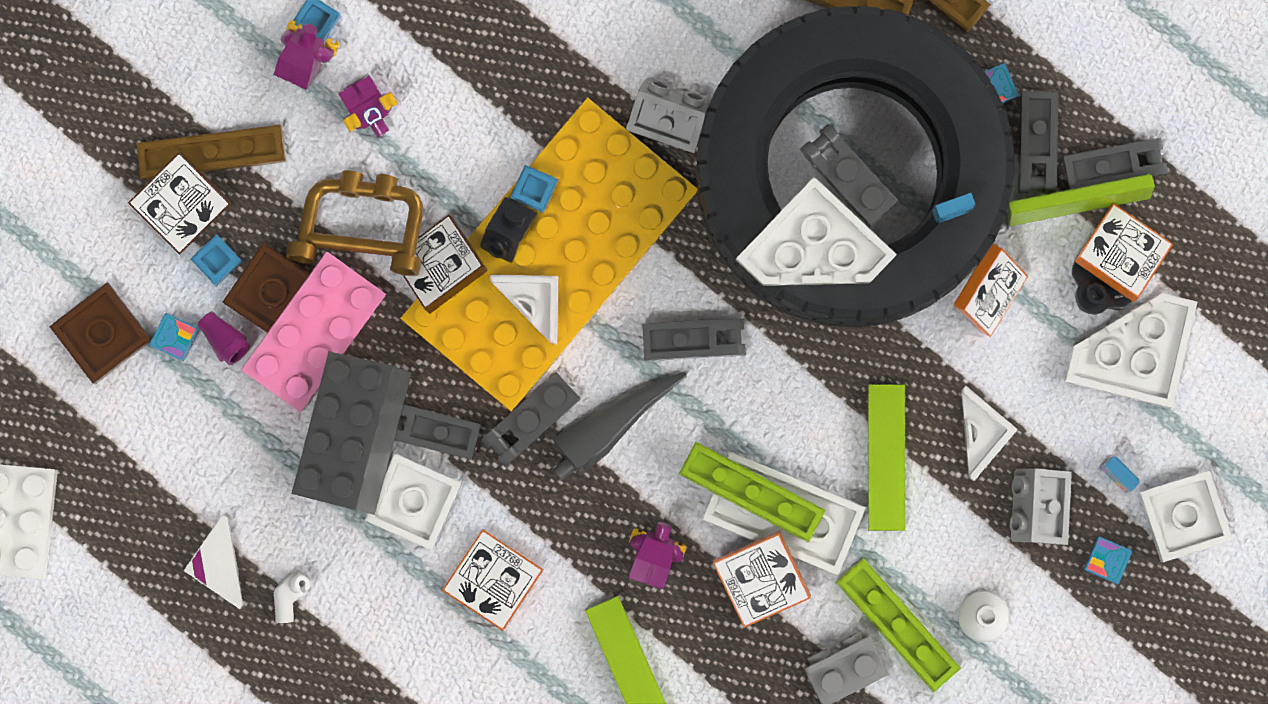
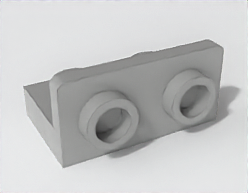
[626,80,709,153]
[1010,468,1072,545]
[803,632,889,704]

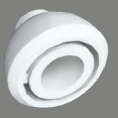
[958,591,1009,642]

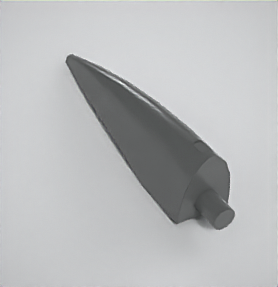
[552,372,687,481]

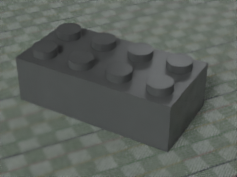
[291,351,411,515]

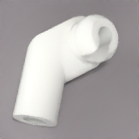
[274,572,310,623]

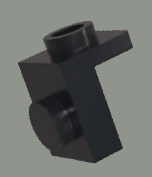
[480,197,537,263]

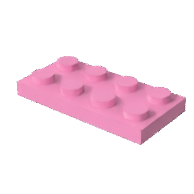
[241,251,386,412]

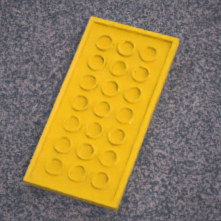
[400,97,697,412]

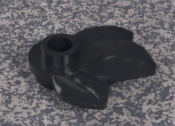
[1071,252,1133,315]

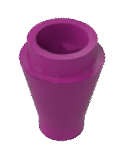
[197,312,250,365]

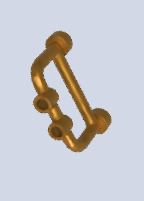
[286,170,423,276]

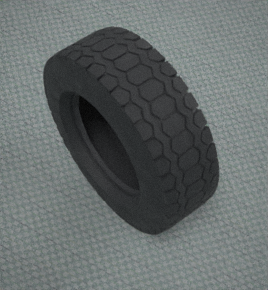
[696,6,1015,327]

